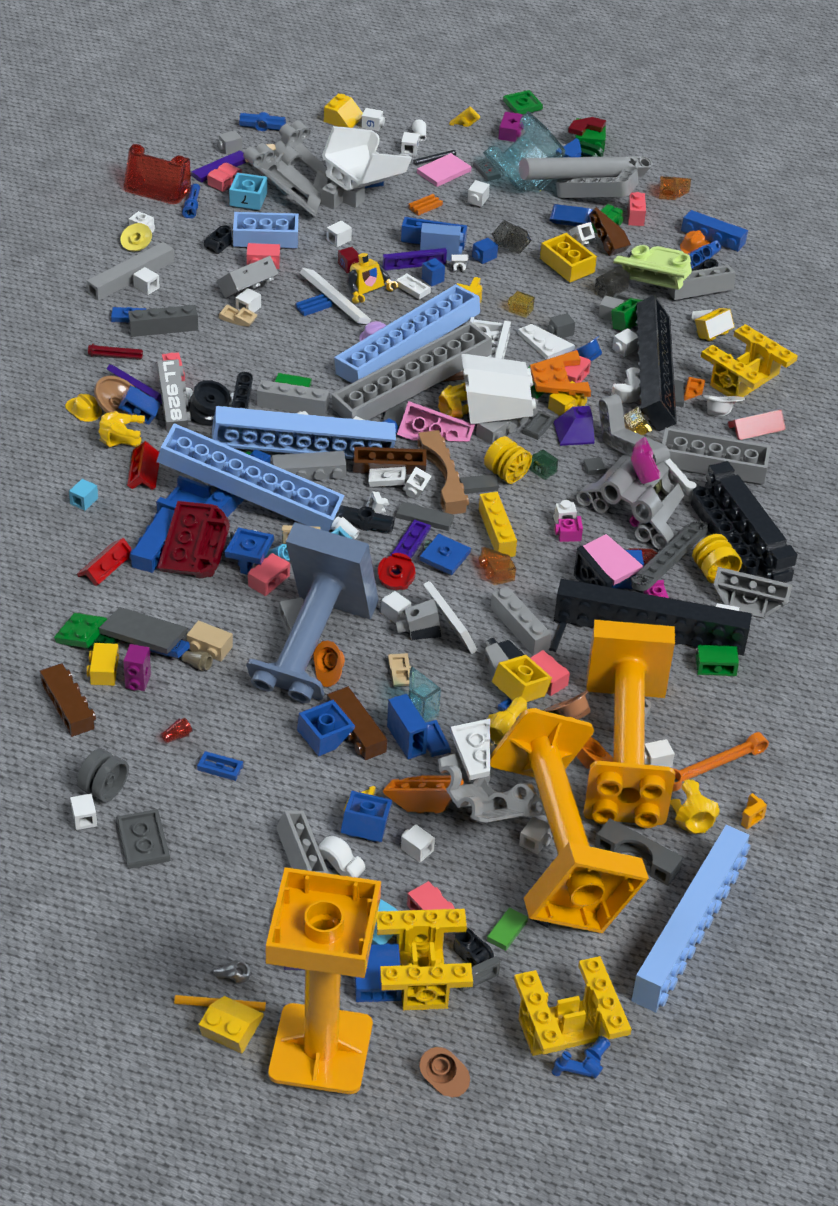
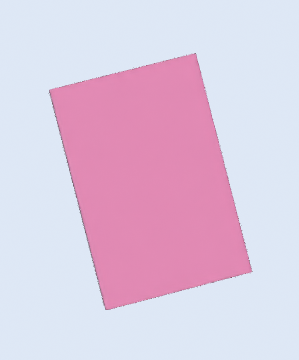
[417,153,472,187]
[584,534,643,585]

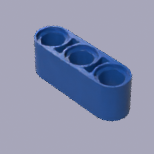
[549,204,593,226]

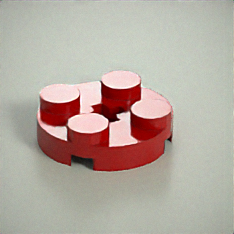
[378,553,416,590]

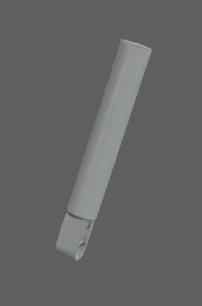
[519,156,652,180]

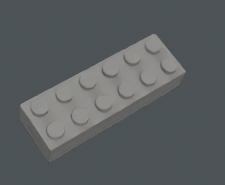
[662,427,771,484]

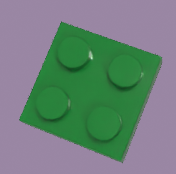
[503,90,543,114]
[54,613,107,648]

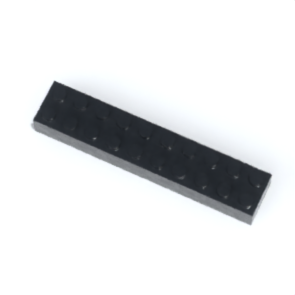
[636,294,677,431]
[554,579,752,656]

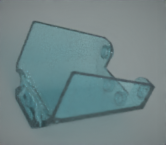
[483,111,565,192]

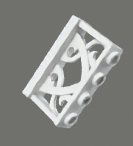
[466,317,511,359]

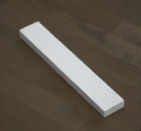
[300,268,371,325]

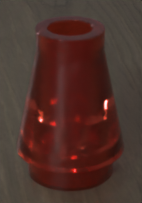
[161,717,193,744]

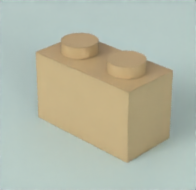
[186,620,233,661]

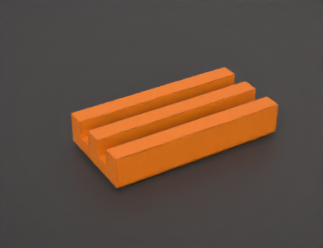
[408,194,443,215]

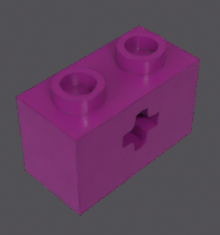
[498,112,524,142]
[123,644,151,691]

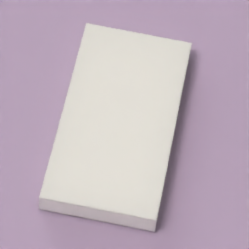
[423,581,477,654]

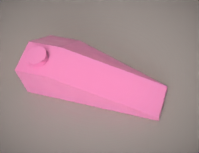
[397,401,475,442]

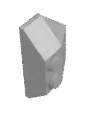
[713,567,793,618]

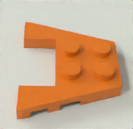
[530,350,591,397]

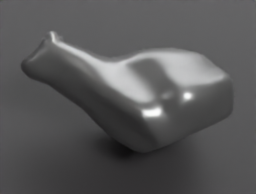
[213,960,251,983]

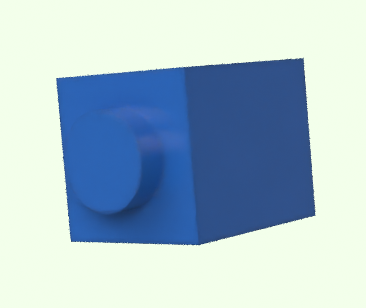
[472,238,498,264]
[422,258,445,287]

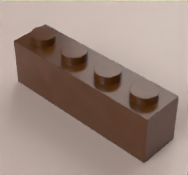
[353,447,426,475]
[40,663,96,737]
[327,686,387,761]

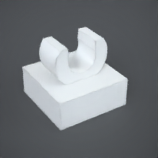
[450,255,468,272]
[366,491,389,513]

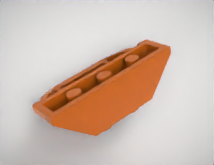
[383,775,464,813]

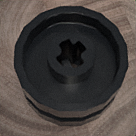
[187,380,231,425]

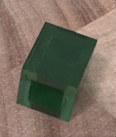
[529,449,558,480]

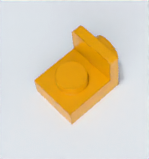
[741,793,767,829]

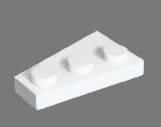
[518,324,575,360]
[450,719,490,780]

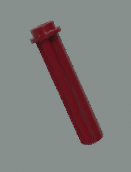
[88,343,143,360]

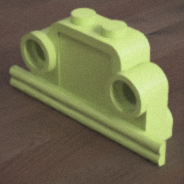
[614,245,692,290]

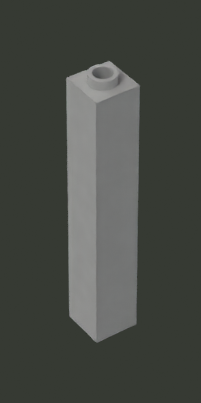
[87,242,174,301]

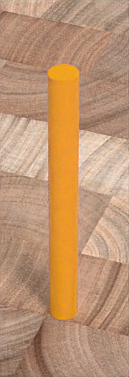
[174,995,266,1011]

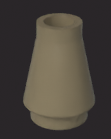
[182,651,213,671]

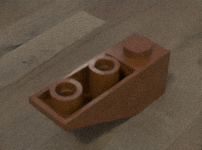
[589,207,631,256]

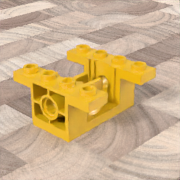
[701,324,798,402]
[376,909,473,1010]
[514,956,632,1056]

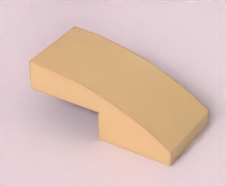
[218,305,257,326]
[388,653,413,687]

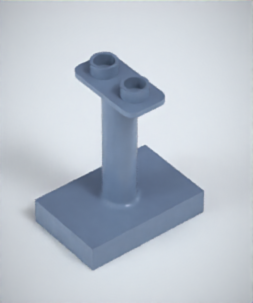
[246,522,379,703]

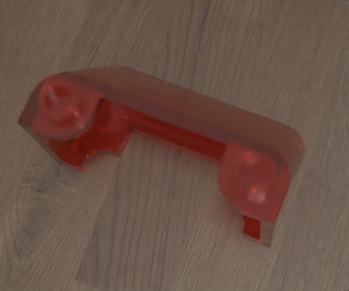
[123,144,191,204]

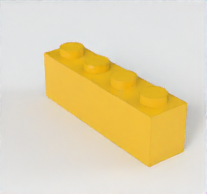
[479,492,517,559]

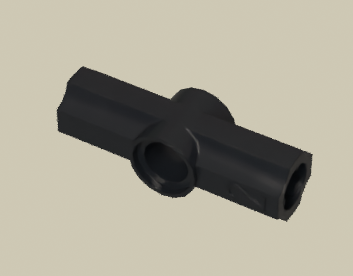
[337,505,395,532]

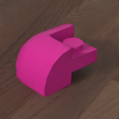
[631,437,660,484]

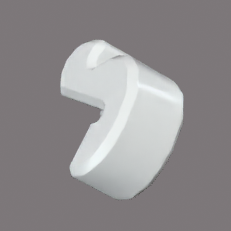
[611,367,641,403]
[318,836,365,878]

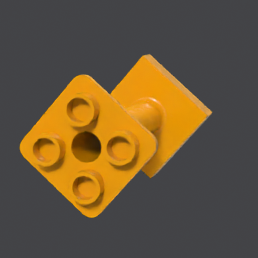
[583,620,675,828]
[490,708,649,933]
[266,867,381,1094]

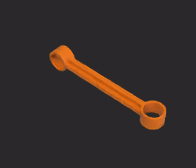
[672,732,769,791]

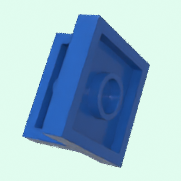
[225,527,274,575]

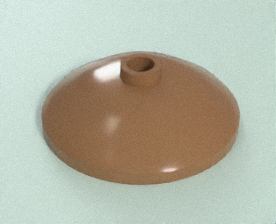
[94,376,134,415]

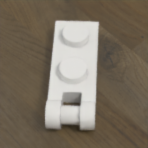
[664,458,696,501]

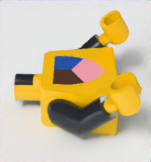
[347,253,398,304]

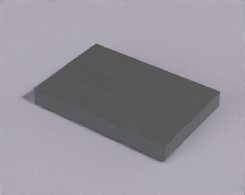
[116,809,170,869]

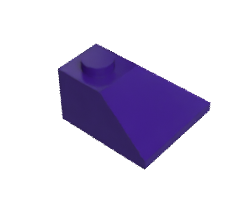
[554,406,595,446]

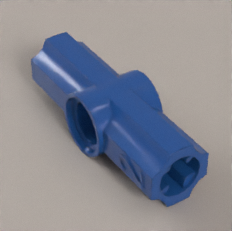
[239,112,286,131]

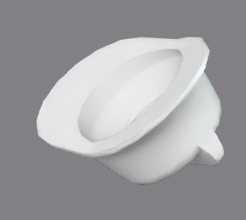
[703,395,745,416]

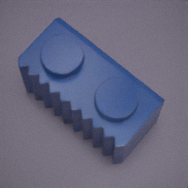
[119,385,161,425]

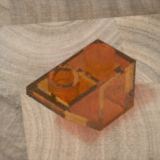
[659,176,691,200]
[478,547,516,585]

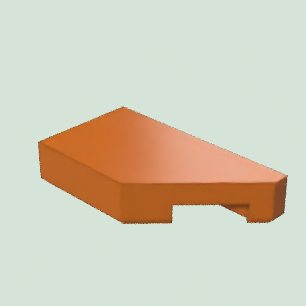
[684,377,705,400]

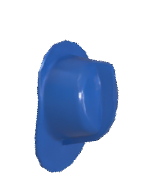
[568,336,602,361]

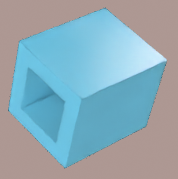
[69,479,98,511]

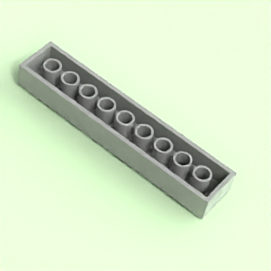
[332,322,492,420]

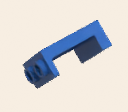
[156,476,211,513]

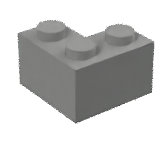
[321,181,365,209]

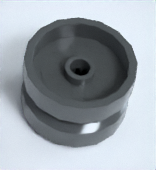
[77,748,129,802]

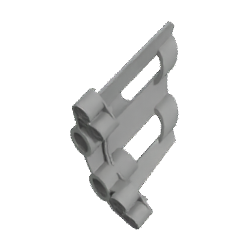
[438,742,546,822]

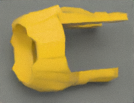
[438,383,469,419]
[98,411,145,447]
[486,696,527,745]
[670,779,720,834]

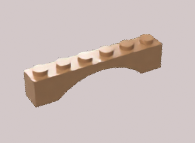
[418,430,469,514]

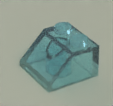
[408,667,441,723]

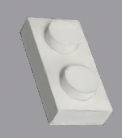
[396,273,431,299]
[369,467,406,487]

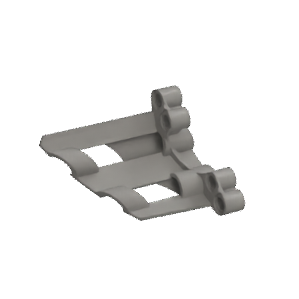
[243,120,329,216]
[576,454,684,550]

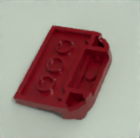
[158,501,230,579]

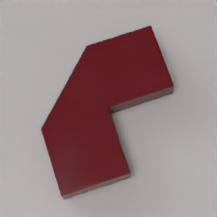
[568,117,606,136]

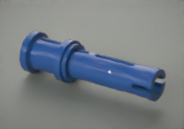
[182,184,200,219]

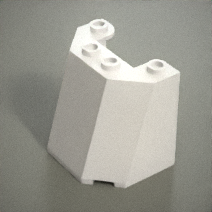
[322,126,412,191]
[461,354,536,424]

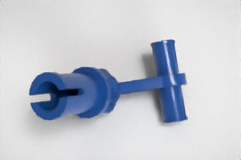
[552,1036,610,1079]

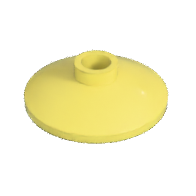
[121,223,152,251]

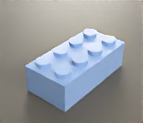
[233,212,298,248]

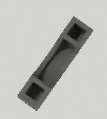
[595,818,683,886]

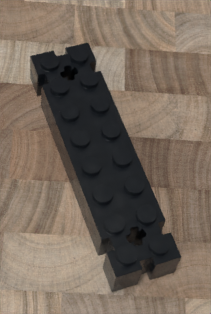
[705,461,798,583]

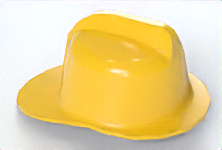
[65,394,102,422]

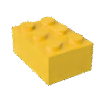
[540,233,597,283]

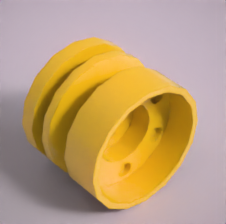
[484,436,532,484]
[692,534,742,584]

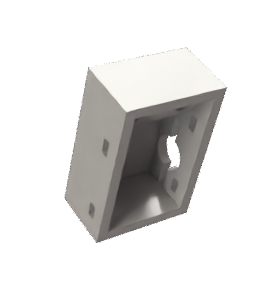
[217,256,279,298]

